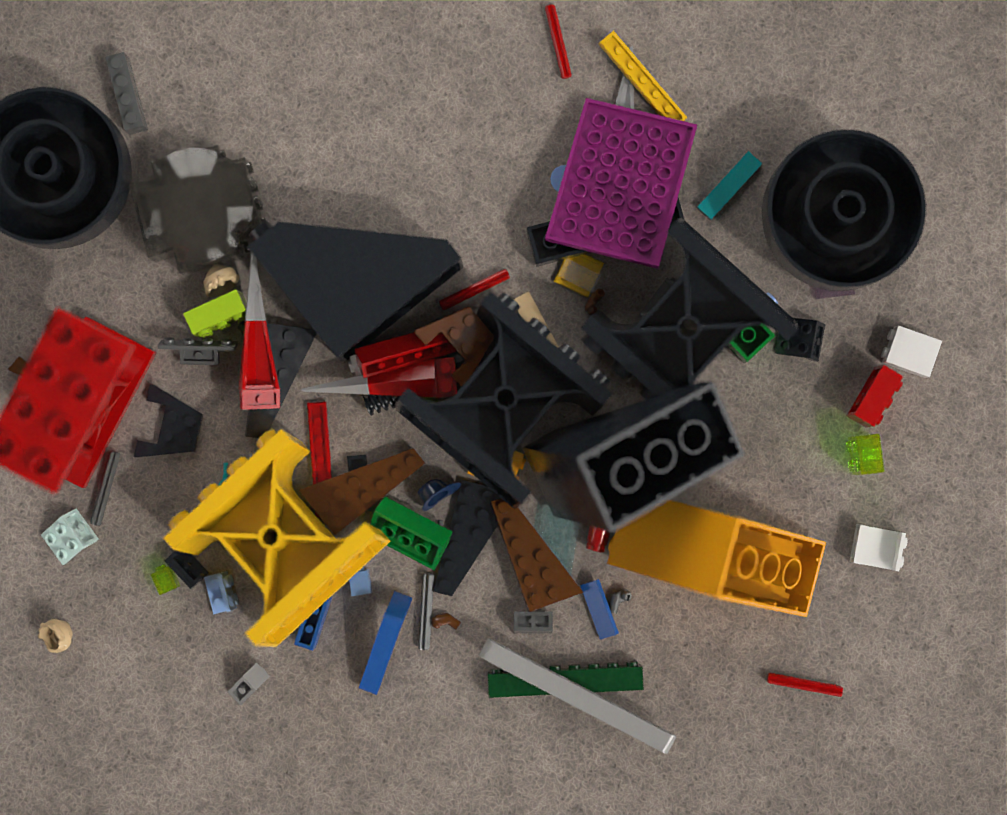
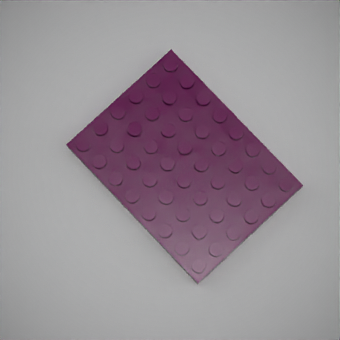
[545,98,697,269]

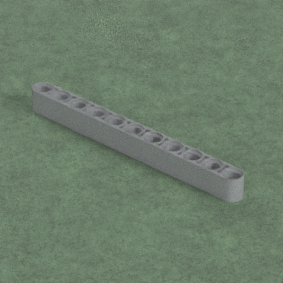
[479,638,677,754]

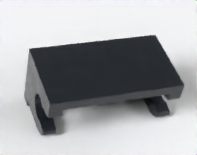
[164,550,209,589]

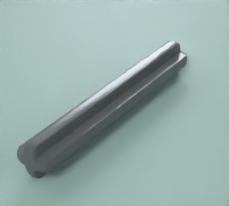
[90,451,120,526]
[418,573,434,650]

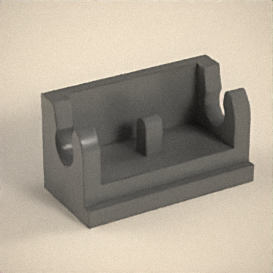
[514,612,553,633]

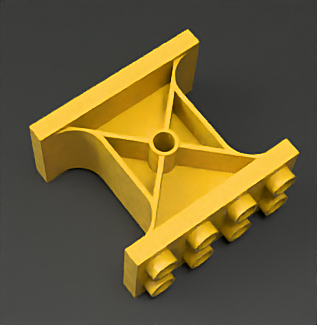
[164,429,391,647]

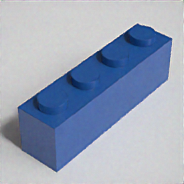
[294,595,333,651]

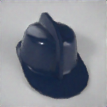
[418,479,461,511]

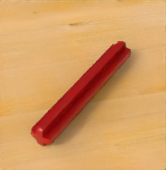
[545,4,572,79]
[439,269,510,310]
[767,673,843,697]

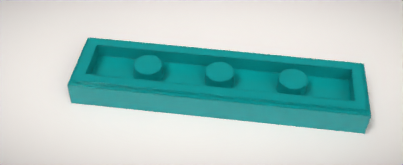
[697,151,763,220]

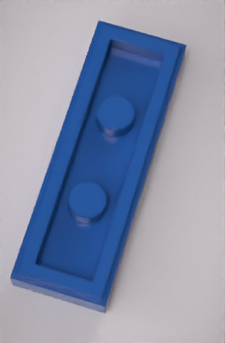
[580,579,619,639]

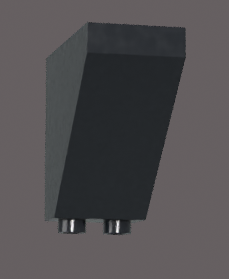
[247,221,464,363]
[522,381,745,532]

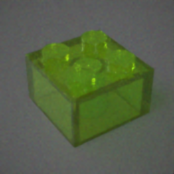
[846,433,885,475]

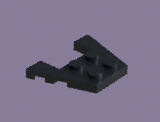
[134,384,203,458]

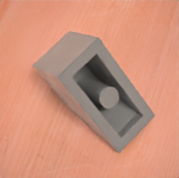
[228,663,270,705]

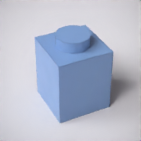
[349,567,372,596]

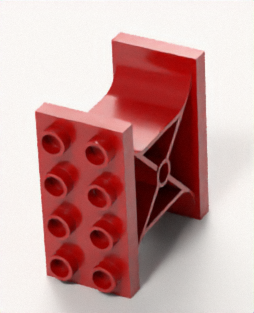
[0,307,157,494]

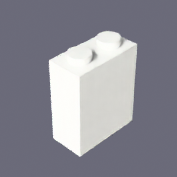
[881,326,942,378]

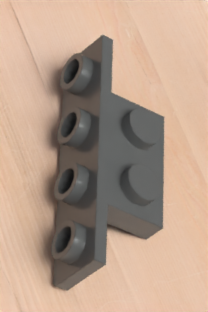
[158,337,238,365]

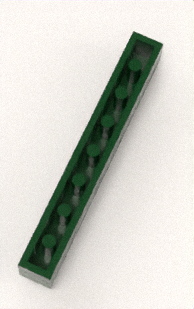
[488,661,644,698]

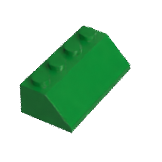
[370,497,453,570]

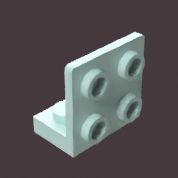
[41,508,99,565]

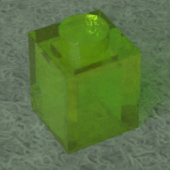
[150,564,181,595]

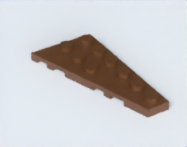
[490,499,583,612]

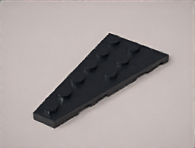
[245,323,317,438]
[433,480,501,596]

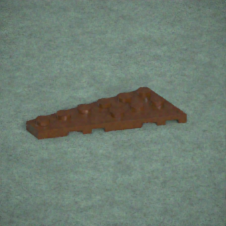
[299,448,425,535]

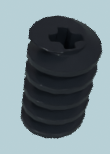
[363,394,401,416]

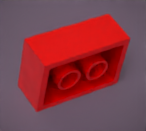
[846,365,904,428]

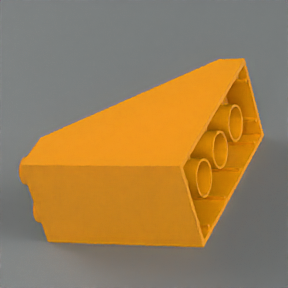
[607,499,826,617]

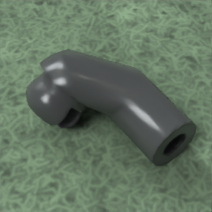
[609,589,632,614]

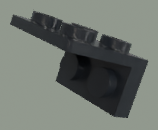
[775,318,825,362]

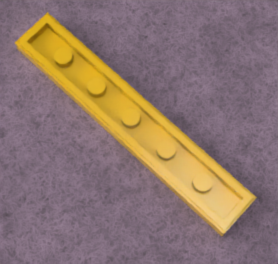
[598,30,687,121]

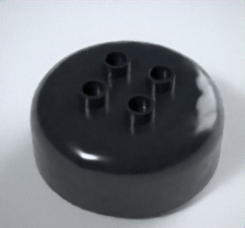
[0,87,132,249]
[762,129,926,291]

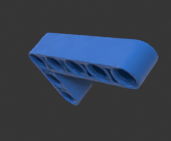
[359,591,412,695]

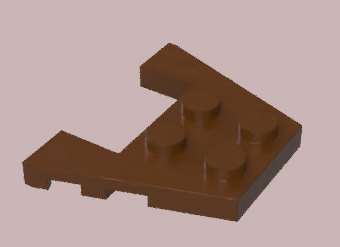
[413,307,494,388]

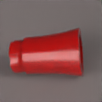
[586,526,611,552]

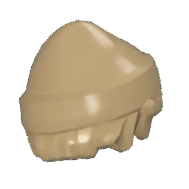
[203,264,240,297]
[38,619,73,653]

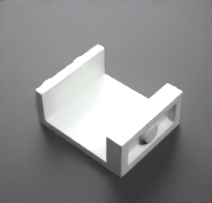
[849,524,907,571]

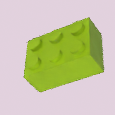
[183,289,247,339]

